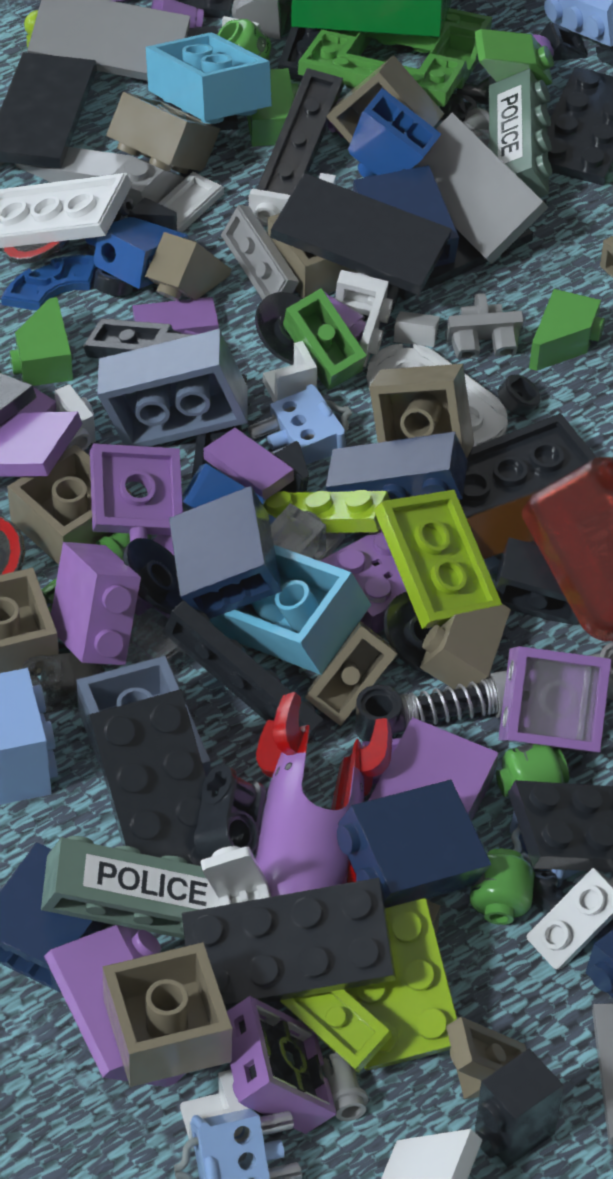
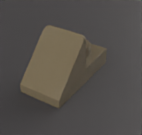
[446,1017,527,1099]

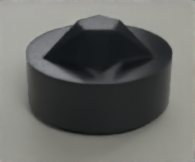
[439,94,477,122]
[94,268,134,296]
[498,375,541,416]

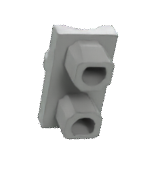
[445,293,523,359]

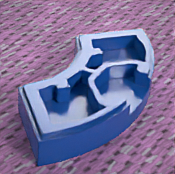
[1,255,98,311]

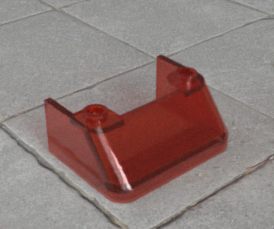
[522,457,613,641]

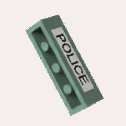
[489,68,552,198]
[41,836,220,939]

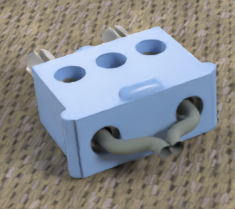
[248,384,352,464]
[174,1108,302,1179]

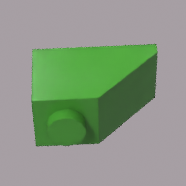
[474,29,554,86]
[529,289,605,371]
[9,297,73,386]

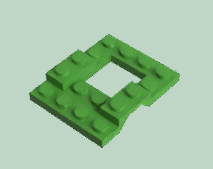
[298,8,493,107]

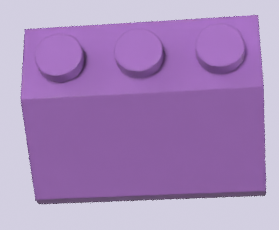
[44,925,186,1087]

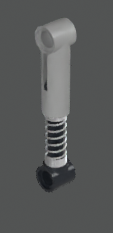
[355,642,613,742]

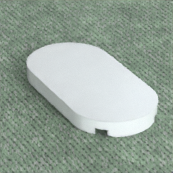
[366,344,508,447]

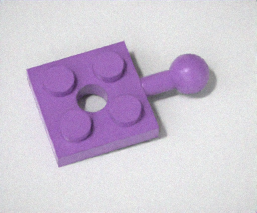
[90,443,183,542]

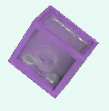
[498,646,611,753]

